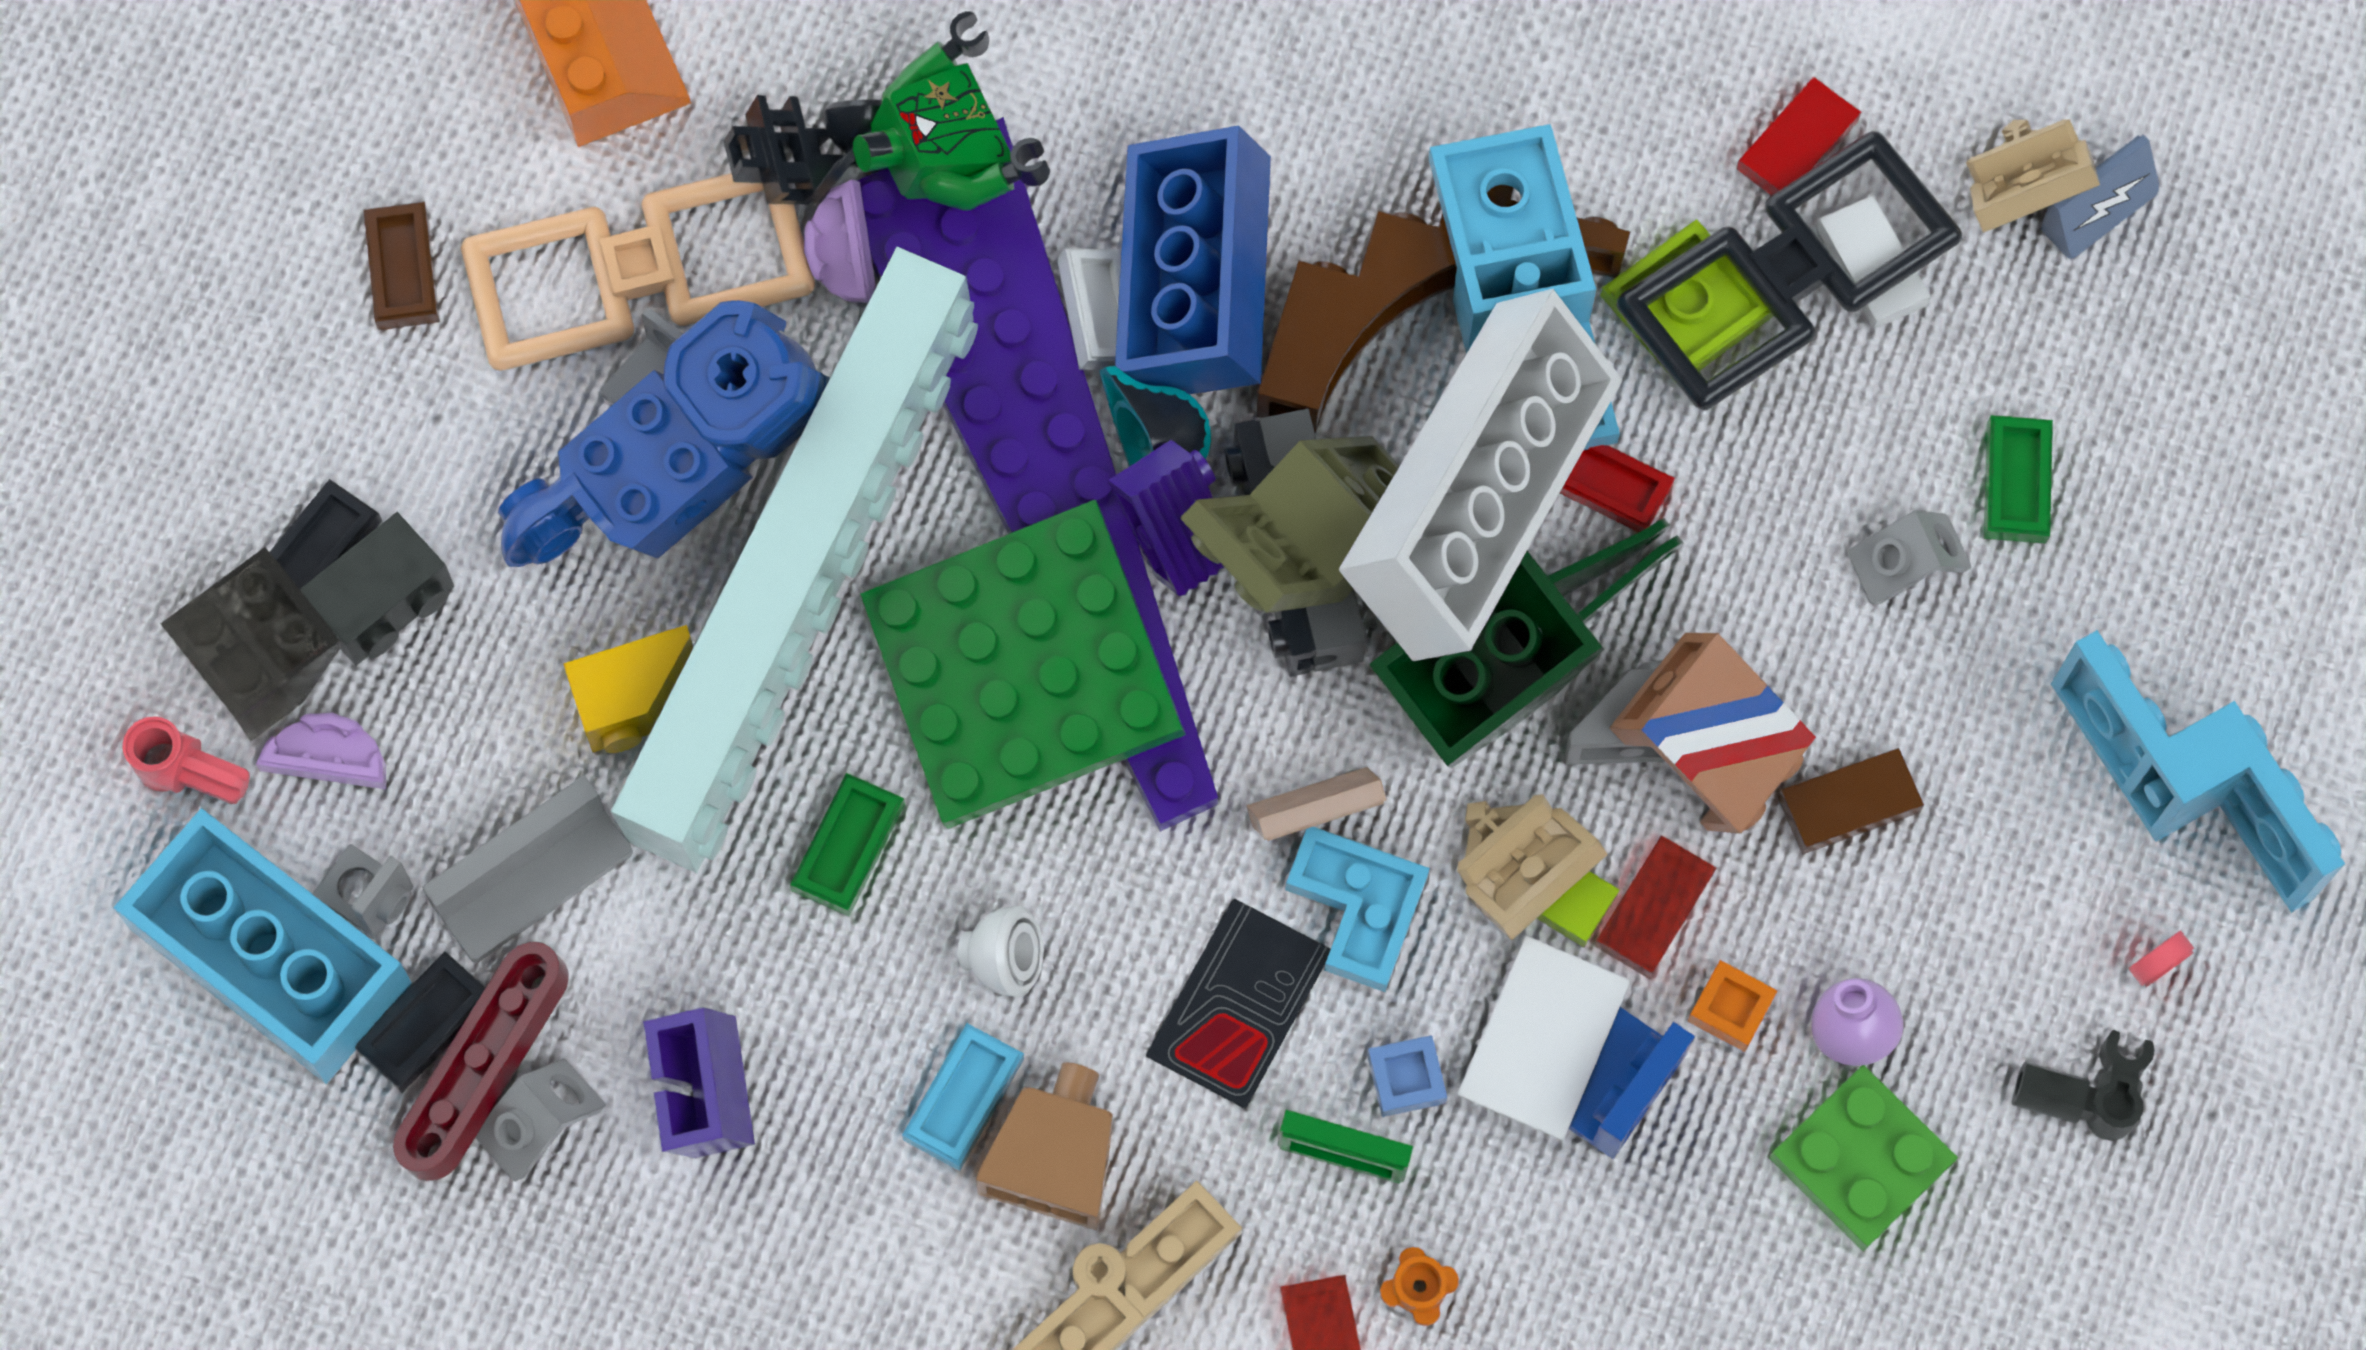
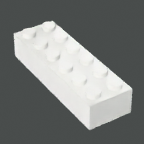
[1339,289,1623,661]

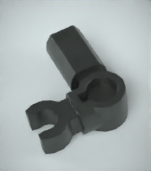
[2011,1030,2155,1141]

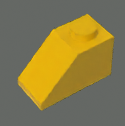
[563,624,693,753]

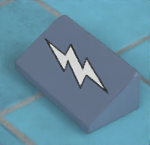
[2041,134,2159,259]

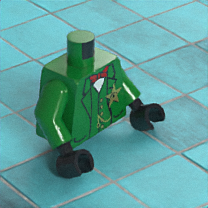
[853,11,1050,211]

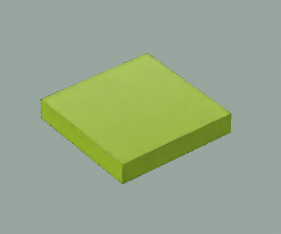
[1600,219,1774,385]

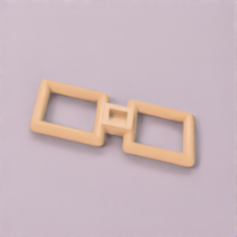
[461,173,815,371]

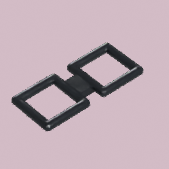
[1617,131,1962,410]

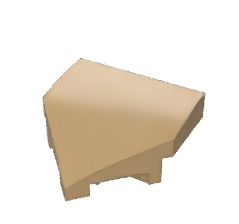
[1966,119,2100,233]
[1457,794,1608,940]

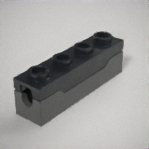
[1224,409,1367,677]

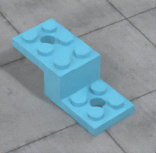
[1428,124,1620,450]
[2051,630,2345,913]

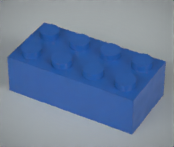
[1115,125,1271,395]

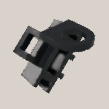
[723,95,855,205]

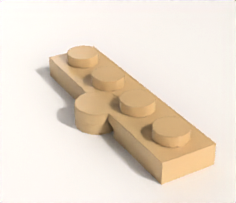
[1012,1180,1242,1350]

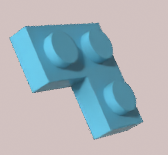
[1285,827,1430,993]

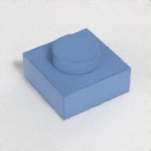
[1367,1035,1448,1117]

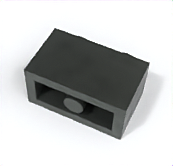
[297,512,455,666]

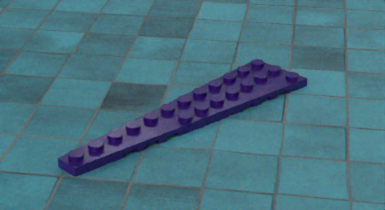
[857,117,1218,832]

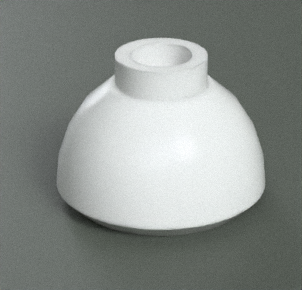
[958,906,1043,997]

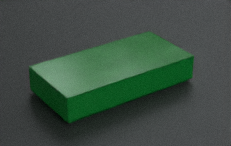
[1983,415,2053,544]
[790,773,905,917]
[1277,1109,1414,1184]

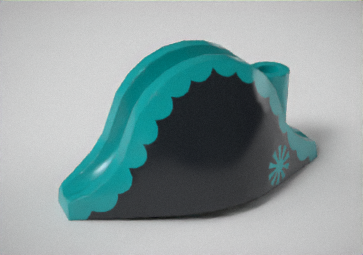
[1099,366,1211,466]

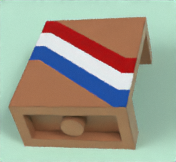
[1609,633,1816,834]

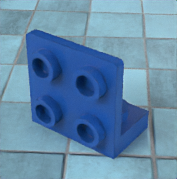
[1568,1007,1695,1160]

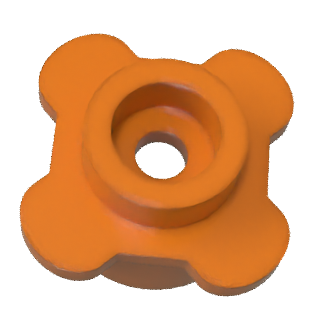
[1380,1247,1459,1326]

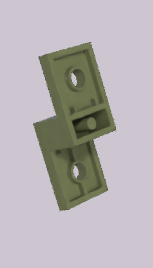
[1180,436,1400,613]

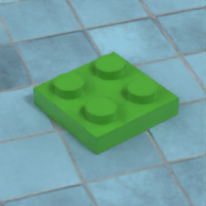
[1769,1065,1959,1252]

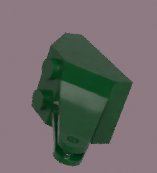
[1369,518,1684,768]

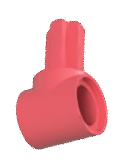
[122,716,250,804]

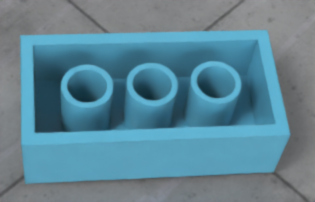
[113,808,412,1084]

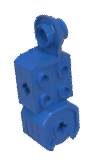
[498,301,830,567]

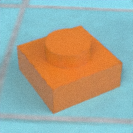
[1687,960,1778,1052]

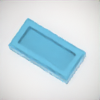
[902,1023,1024,1171]

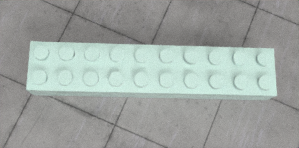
[611,247,978,873]

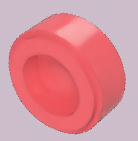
[2128,930,2194,987]

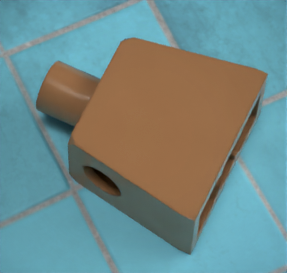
[976,1062,1113,1231]

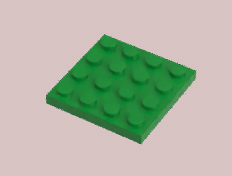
[860,499,1186,829]

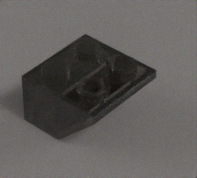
[160,547,343,742]

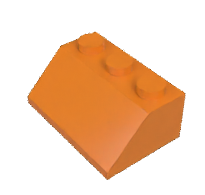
[514,0,691,147]

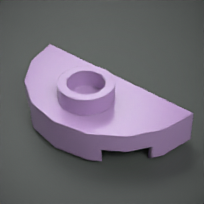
[804,180,876,303]
[256,713,386,789]

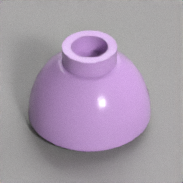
[1811,978,1903,1066]

